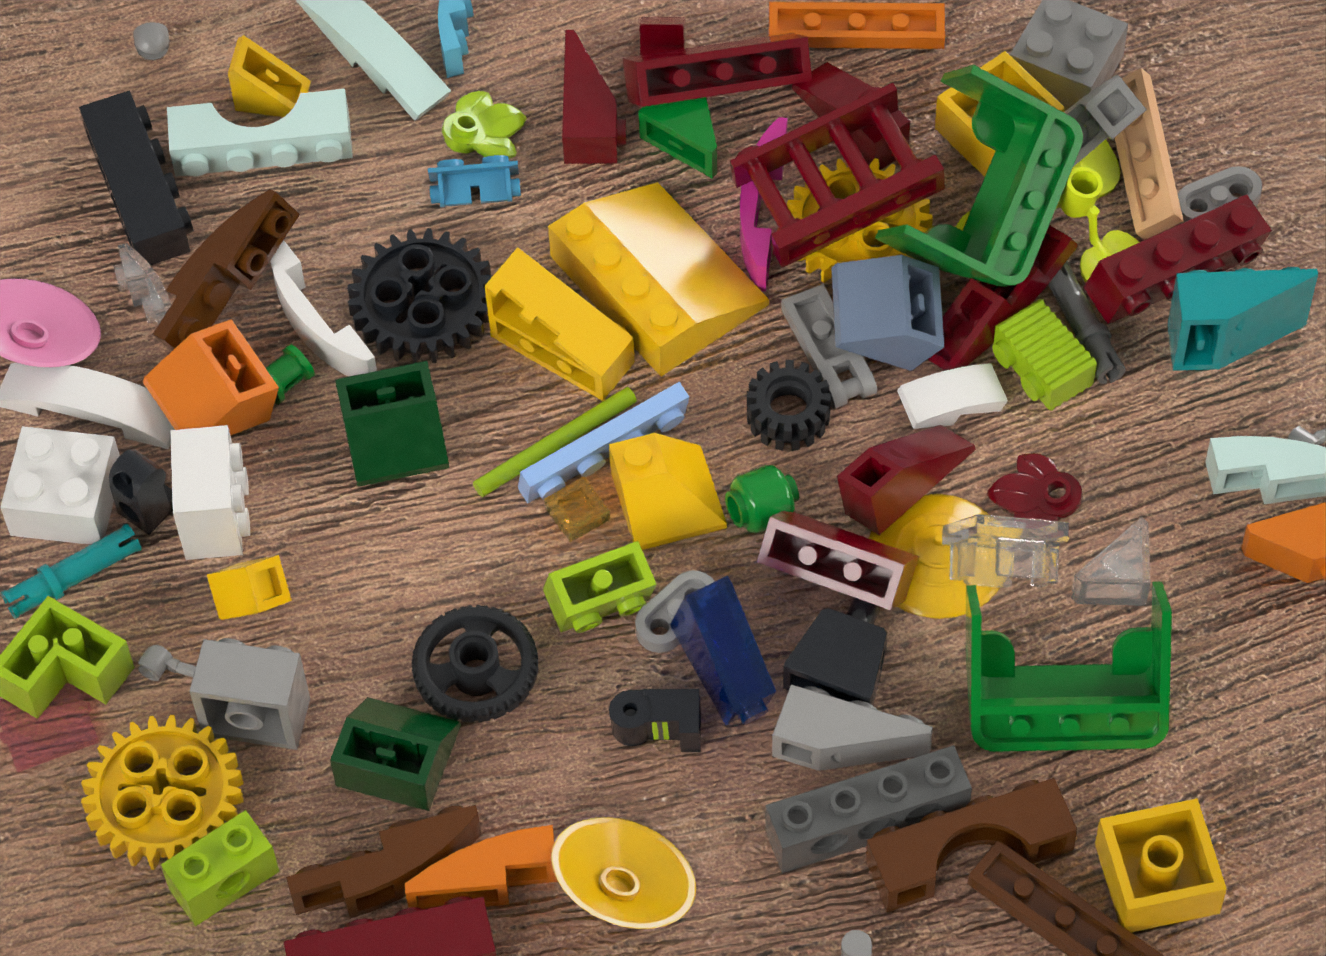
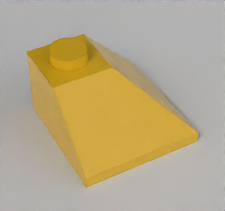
[609,433,727,550]

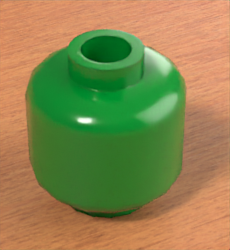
[725,465,799,534]

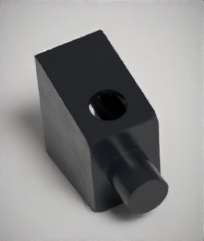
[783,598,888,706]

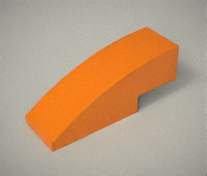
[405,825,558,910]

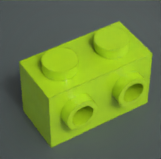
[543,541,657,633]

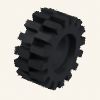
[747,360,831,451]

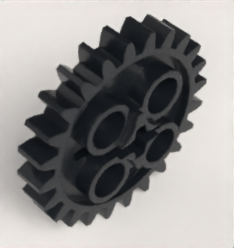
[347,228,492,364]

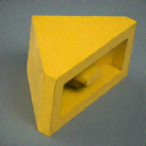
[228,35,311,117]

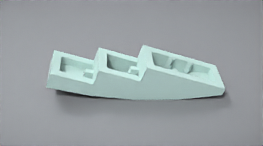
[296,0,451,121]

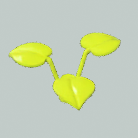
[956,139,1140,283]

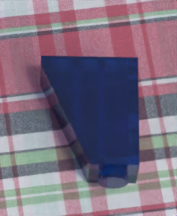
[670,575,776,725]

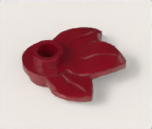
[987,453,1083,542]

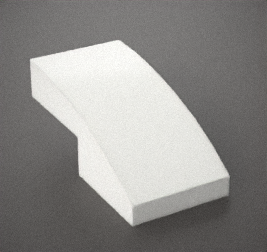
[897,363,1008,429]

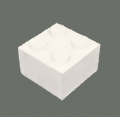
[171,425,250,560]
[0,426,120,545]

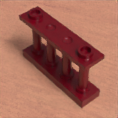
[730,82,945,268]

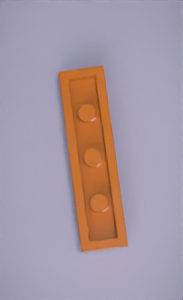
[769,2,945,49]

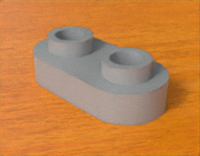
[1178,166,1262,224]
[635,570,718,653]

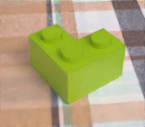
[0,596,135,719]

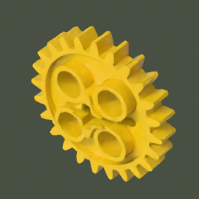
[787,158,933,283]
[81,715,244,870]

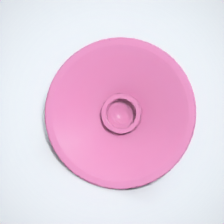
[0,279,101,367]

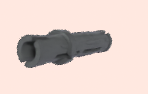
[1048,261,1126,384]

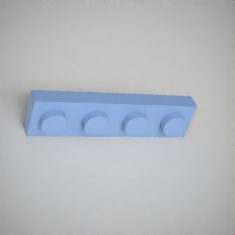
[518,382,690,503]

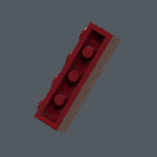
[1083,194,1272,324]

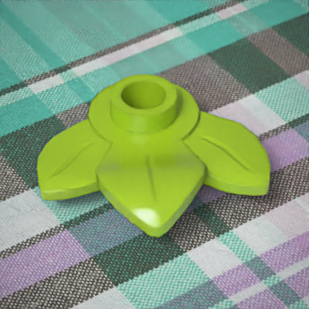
[442,91,527,158]

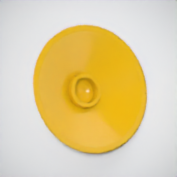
[869,494,1009,619]
[551,817,696,929]

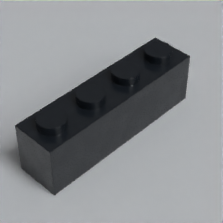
[79,90,194,269]

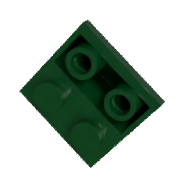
[335,361,450,487]
[330,697,461,811]

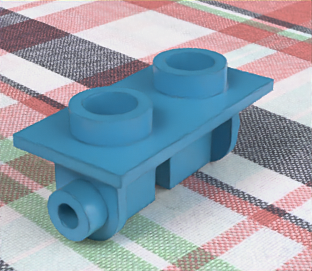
[428,155,521,207]

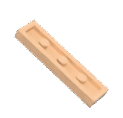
[1115,68,1184,240]

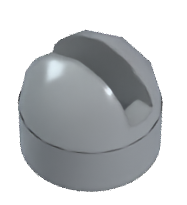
[133,22,170,61]

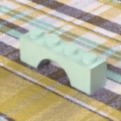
[167,89,353,177]

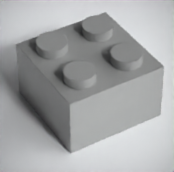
[1010,0,1128,111]
[189,638,311,750]

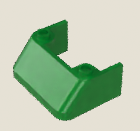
[875,65,1083,286]
[965,582,1172,752]

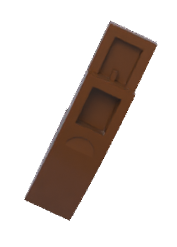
[152,189,300,351]
[286,805,481,919]

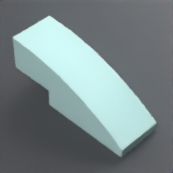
[1205,436,1326,504]

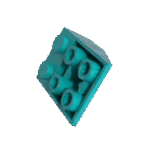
[1167,267,1318,371]

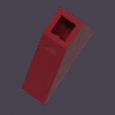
[837,425,976,535]

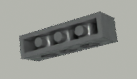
[765,745,972,873]

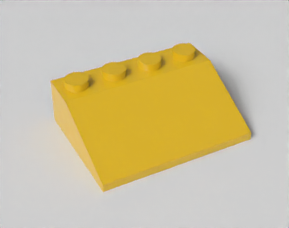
[548,182,770,377]

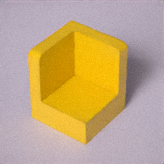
[207,555,292,620]

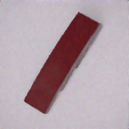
[927,225,1078,371]

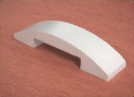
[270,240,377,377]
[0,363,175,449]

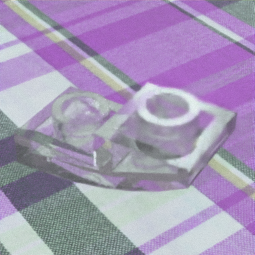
[113,243,171,325]

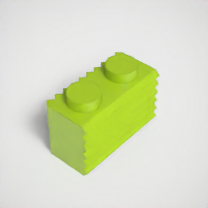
[992,299,1097,411]

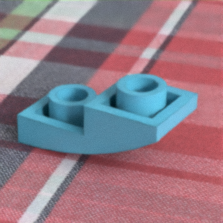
[438,0,474,78]

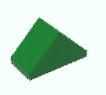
[638,97,718,179]

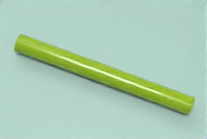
[473,387,637,498]

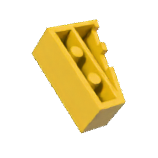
[485,247,635,401]

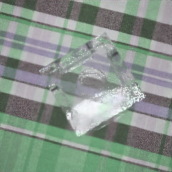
[942,514,1069,588]

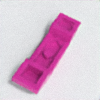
[740,117,788,292]

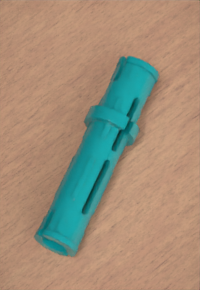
[0,523,142,619]

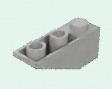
[772,685,933,771]

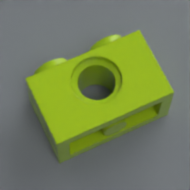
[161,810,280,926]

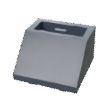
[832,255,944,371]

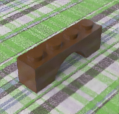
[866,778,1077,913]

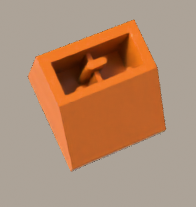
[143,319,279,436]

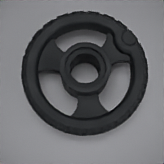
[412,605,538,723]

